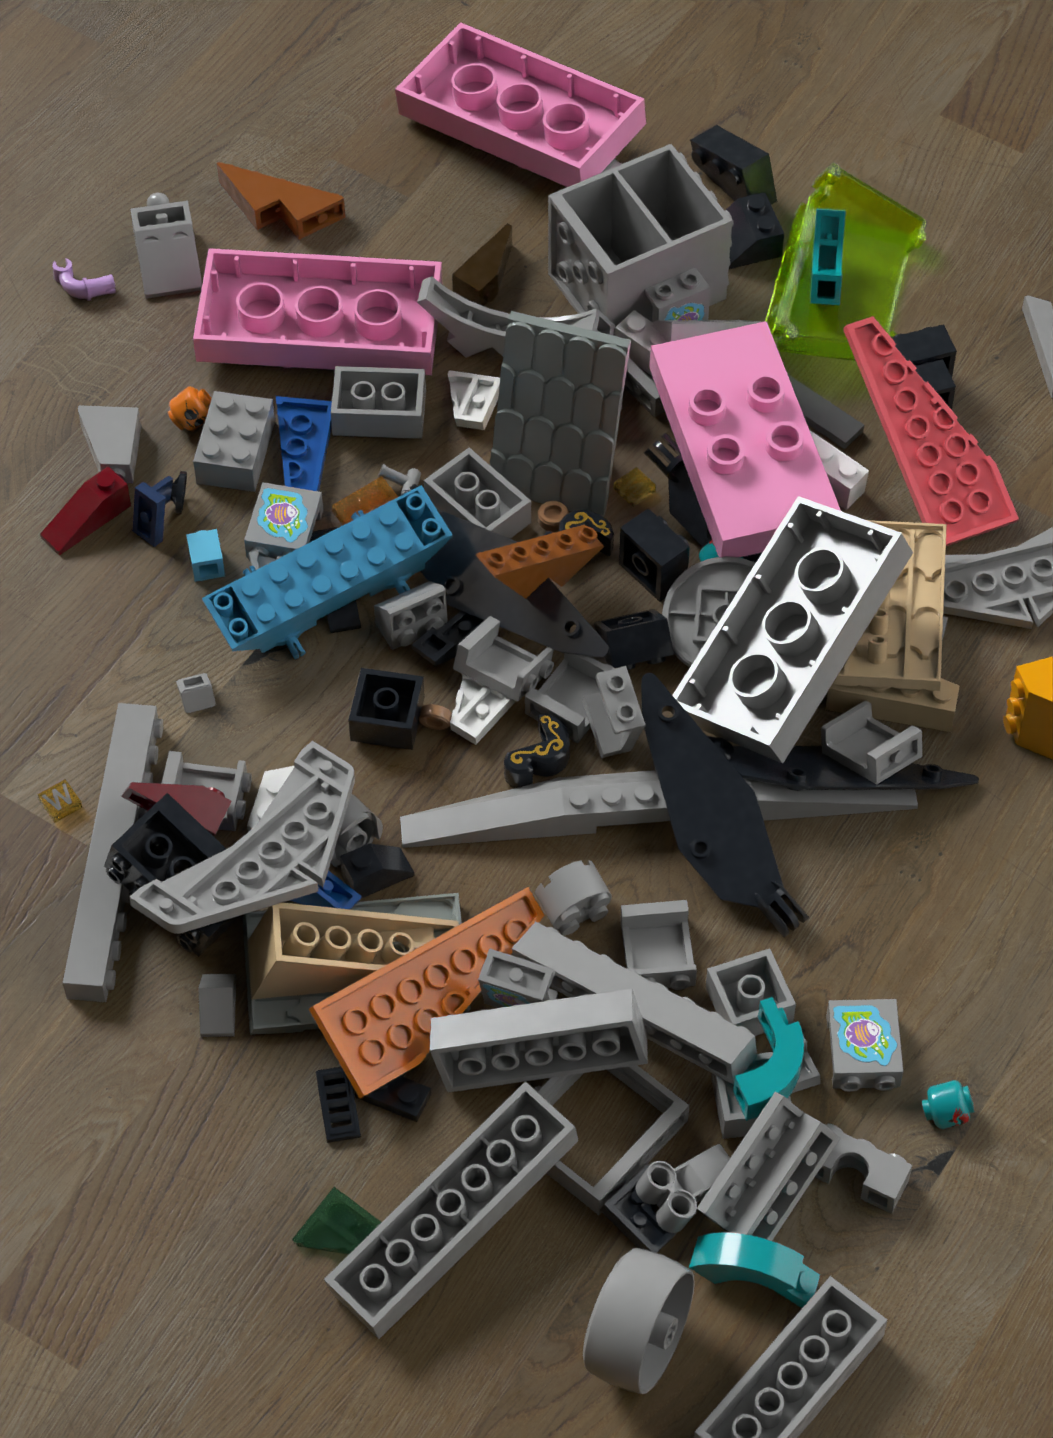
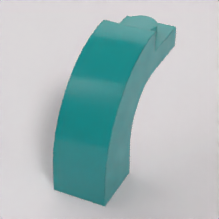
[810,208,846,305]
[733,997,804,1121]
[689,1232,820,1308]

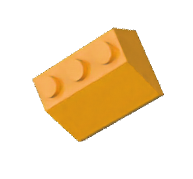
[1003,656,1053,760]

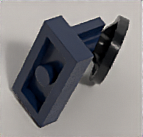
[132,471,187,547]

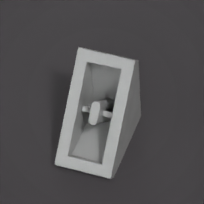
[199,974,236,1037]

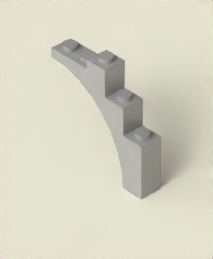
[417,276,615,358]

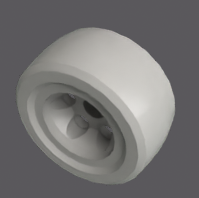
[583,1248,695,1394]

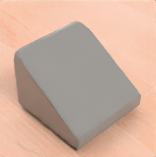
[176,673,216,713]

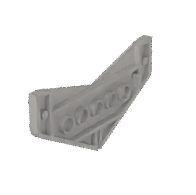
[943,527,1053,629]
[130,741,355,933]

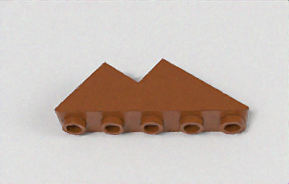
[217,162,346,240]
[476,525,604,599]

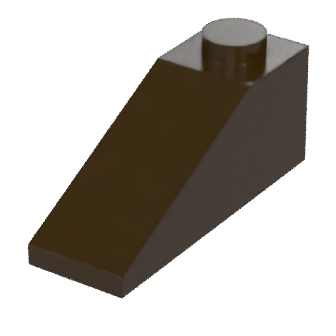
[452,223,512,306]

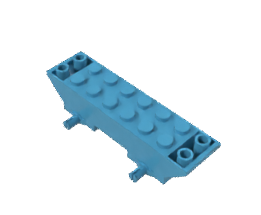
[202,485,453,659]

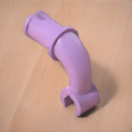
[53,258,116,301]

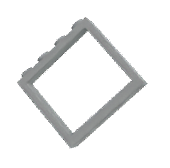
[534,1065,689,1215]

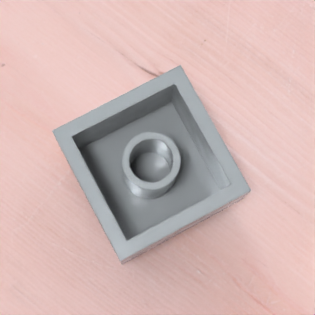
[706,948,796,1036]

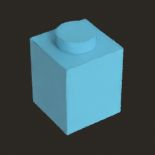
[186,529,225,582]

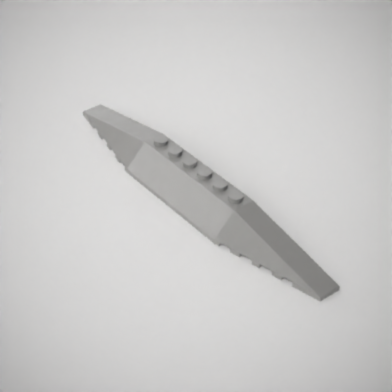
[400,770,918,848]

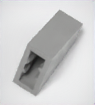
[78,405,141,483]

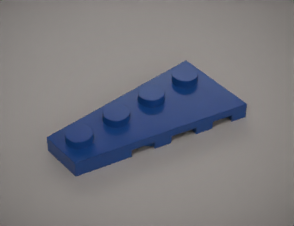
[276,396,332,492]

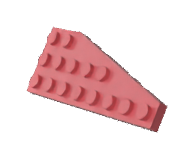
[843,316,1019,546]

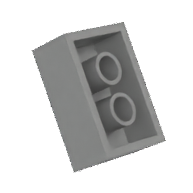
[331,366,426,438]
[193,391,275,492]
[424,448,531,538]

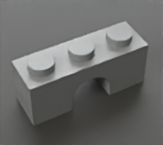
[815,1124,912,1214]

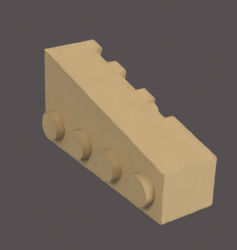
[825,678,960,732]

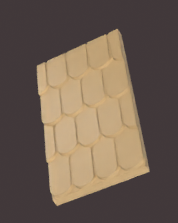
[832,520,946,691]

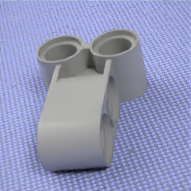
[636,1144,730,1233]

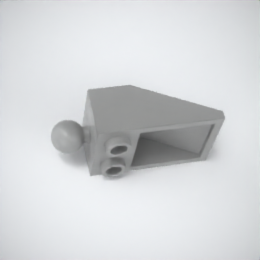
[131,192,202,299]

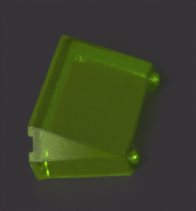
[765,162,927,361]

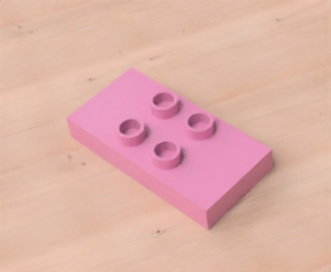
[395,22,646,187]
[193,249,442,375]
[649,321,841,558]

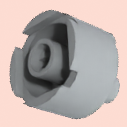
[331,794,383,868]
[535,860,612,936]

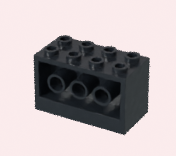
[104,793,241,957]

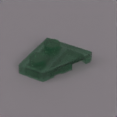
[292,1187,382,1255]

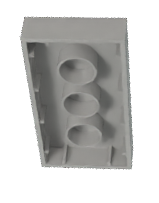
[673,496,913,764]

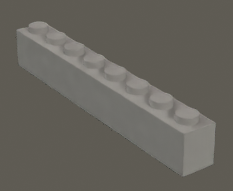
[512,922,757,1084]

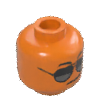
[168,386,212,431]

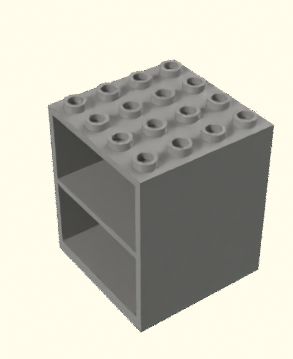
[548,144,733,336]

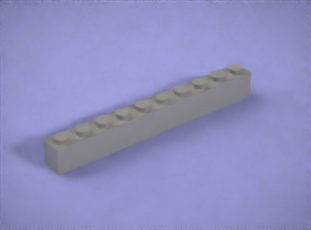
[63,703,163,1002]

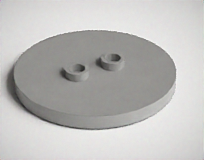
[662,557,756,668]

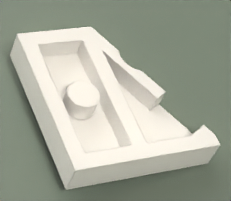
[448,370,500,430]
[450,674,515,745]

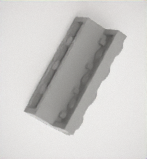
[697,1092,840,1241]

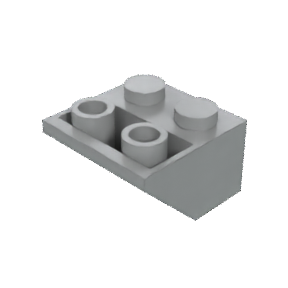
[374,581,447,650]

